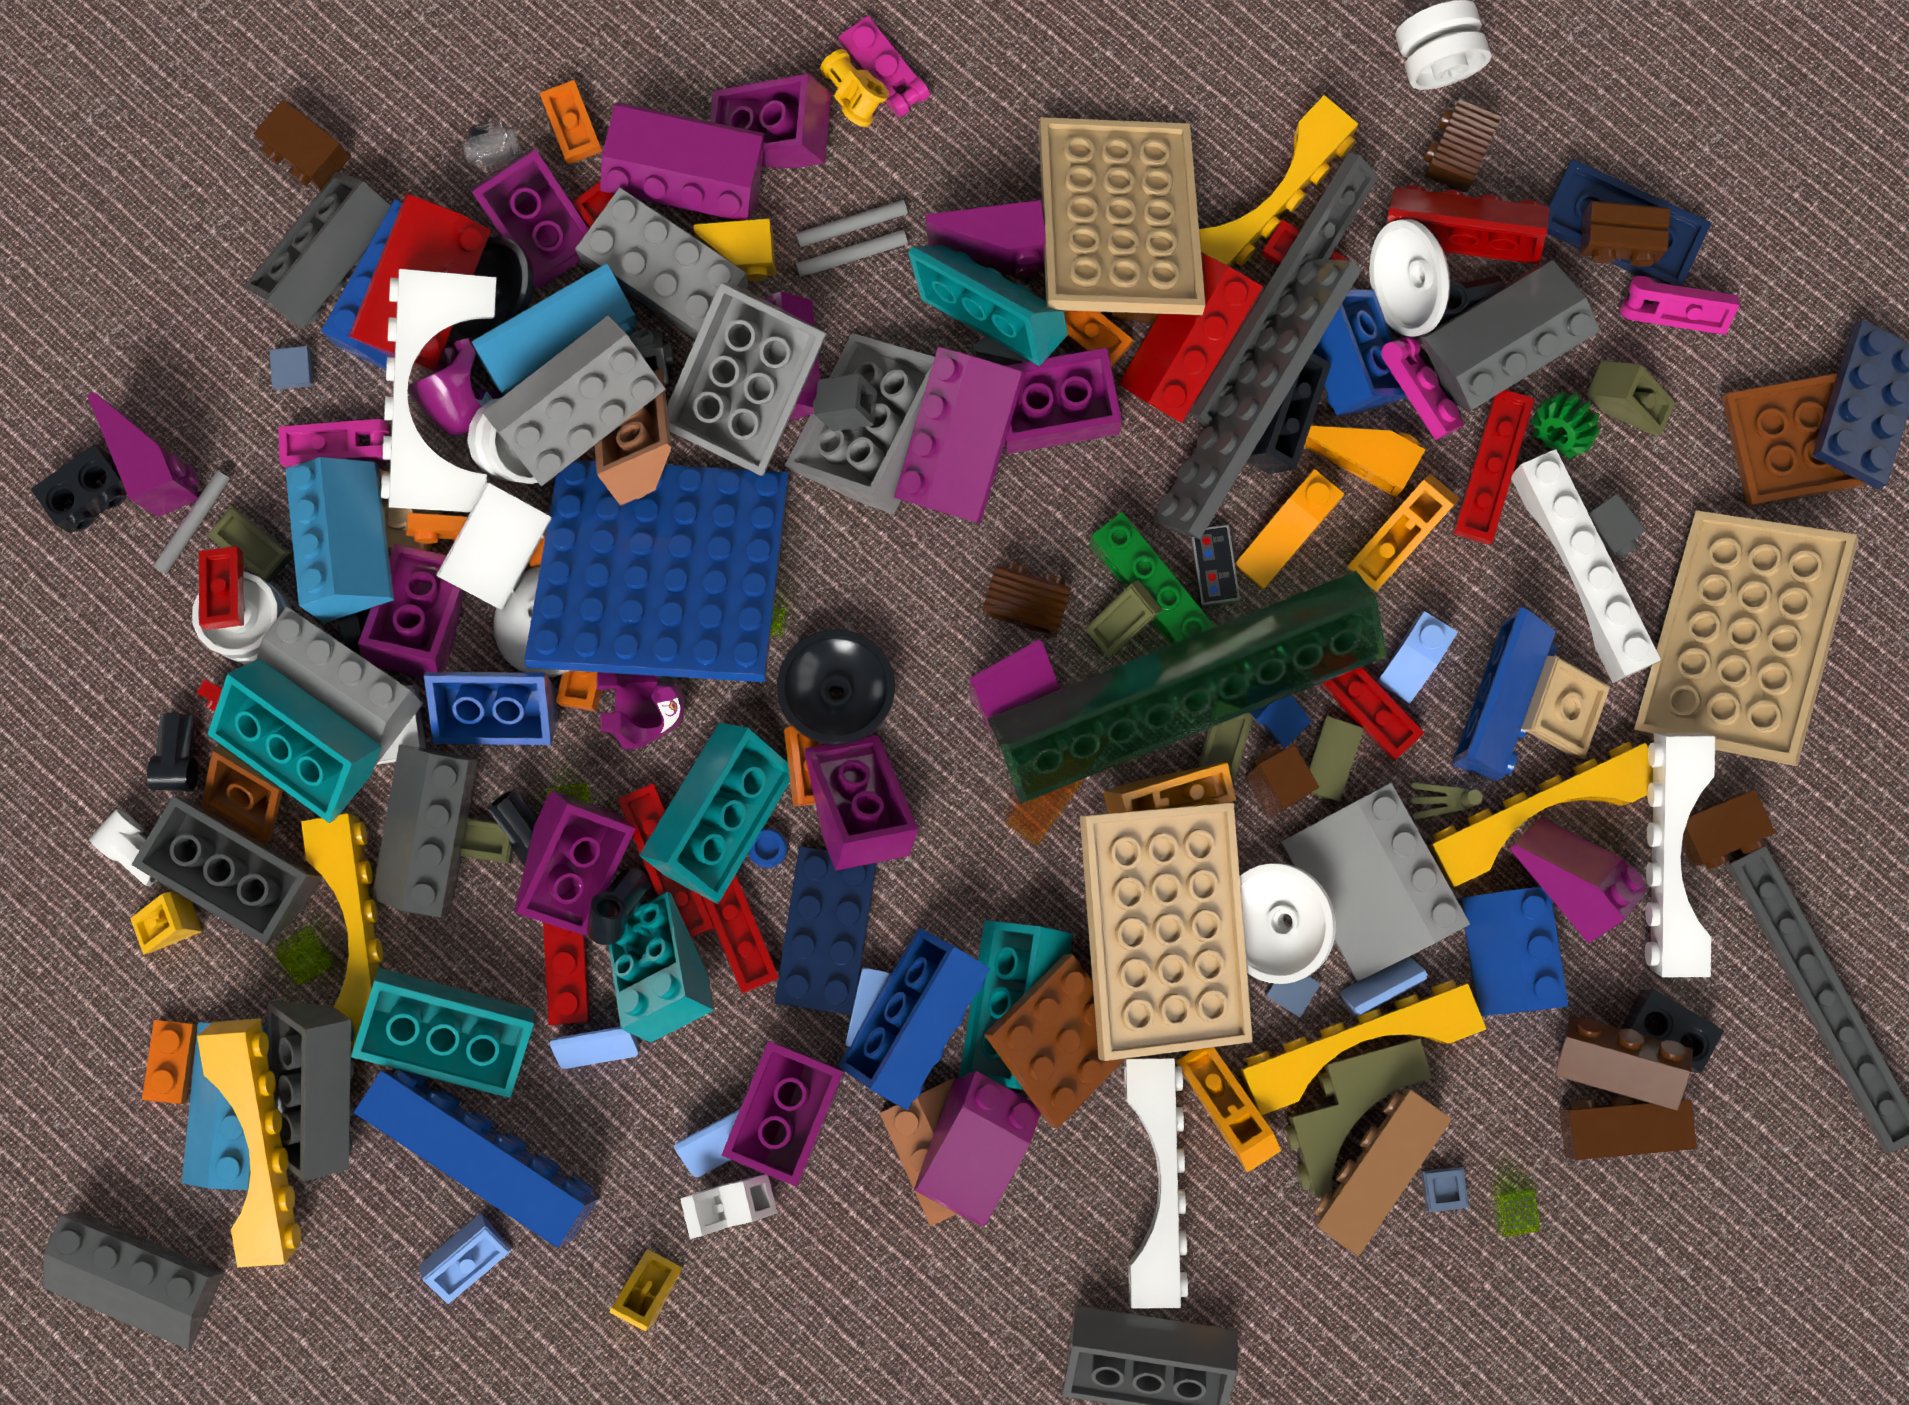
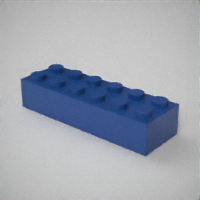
[353,1069,599,1248]

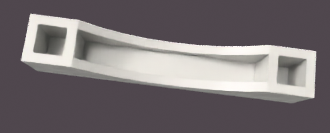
[1511,449,1661,683]
[1645,733,1715,977]
[1124,1058,1188,1308]

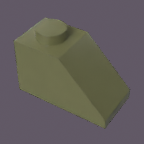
[1586,361,1676,436]

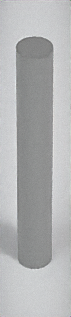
[796,199,908,248]
[795,229,908,278]
[153,470,231,574]

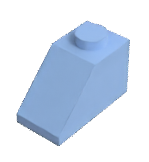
[1377,611,1458,705]

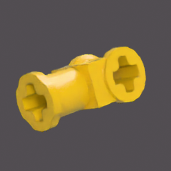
[820,49,889,127]

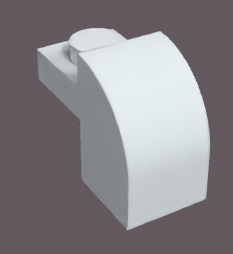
[680,1174,777,1239]

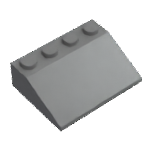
[667,283,827,476]
[785,333,935,515]
[1280,783,1470,982]

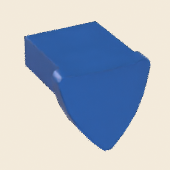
[1248,684,1312,748]

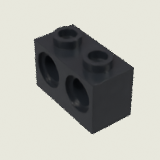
[31,444,127,534]
[1620,989,1724,1073]

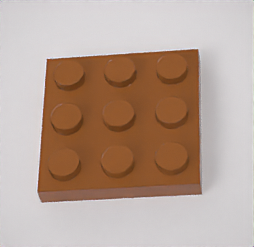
[1721,373,1866,508]
[984,954,1126,1128]

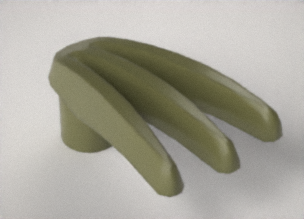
[1409,782,1483,819]

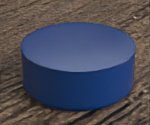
[748,828,788,868]

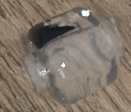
[462,120,521,174]

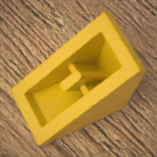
[130,892,202,955]
[610,1249,683,1331]

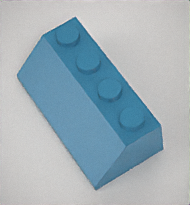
[472,263,638,396]
[285,457,394,623]
[182,1022,268,1191]

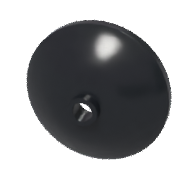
[450,236,533,348]
[777,629,895,745]

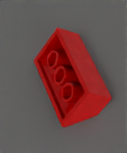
[1387,185,1550,265]
[348,194,491,371]
[1118,252,1264,423]

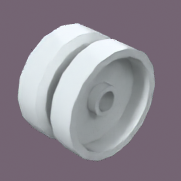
[1395,0,1492,90]
[467,397,537,484]
[192,571,292,664]

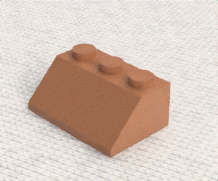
[595,369,671,506]
[880,1078,957,1226]

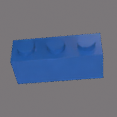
[1313,289,1408,415]
[424,672,559,745]
[1460,887,1568,1016]

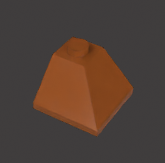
[201,744,283,843]

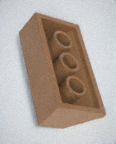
[1313,1090,1452,1256]

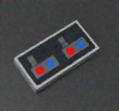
[1190,525,1240,607]

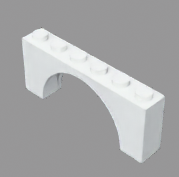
[381,269,496,512]

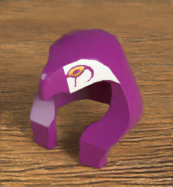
[407,338,503,435]
[596,672,685,750]

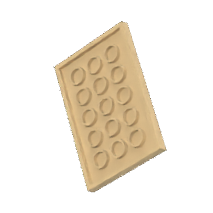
[1039,117,1205,315]
[1634,510,1859,766]
[1080,803,1253,1061]

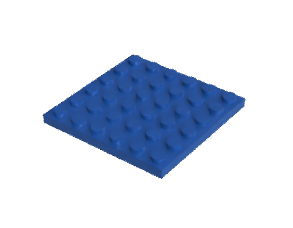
[524,460,789,682]

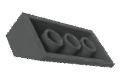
[243,171,391,329]
[1420,259,1600,410]
[372,744,478,918]
[131,796,322,945]
[267,1001,355,1181]
[43,1211,225,1350]
[1062,1306,1238,1405]

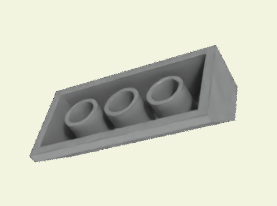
[256,607,423,766]

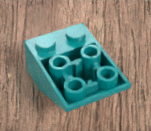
[608,892,714,1043]

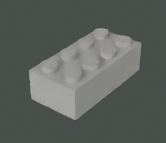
[575,187,748,340]
[482,316,666,486]

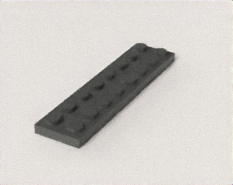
[1152,259,1362,539]

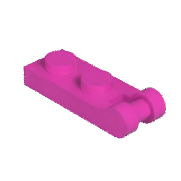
[838,16,931,118]
[1620,276,1740,335]
[1382,336,1465,440]
[278,419,389,468]

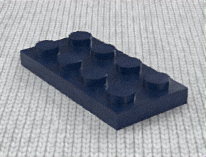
[1547,159,1712,286]
[1812,319,1909,489]
[775,846,877,1015]

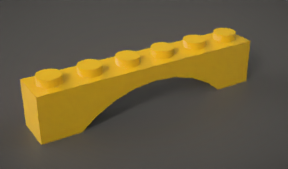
[1199,95,1358,268]
[1427,741,1653,888]
[301,813,383,1054]
[1239,979,1486,1115]
[197,1018,301,1267]

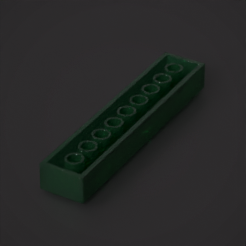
[987,571,1387,804]

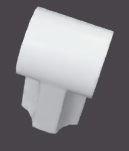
[89,809,157,886]

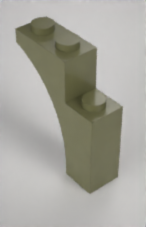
[1284,1038,1432,1197]

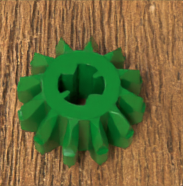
[1531,391,1601,460]

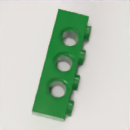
[1089,512,1220,665]

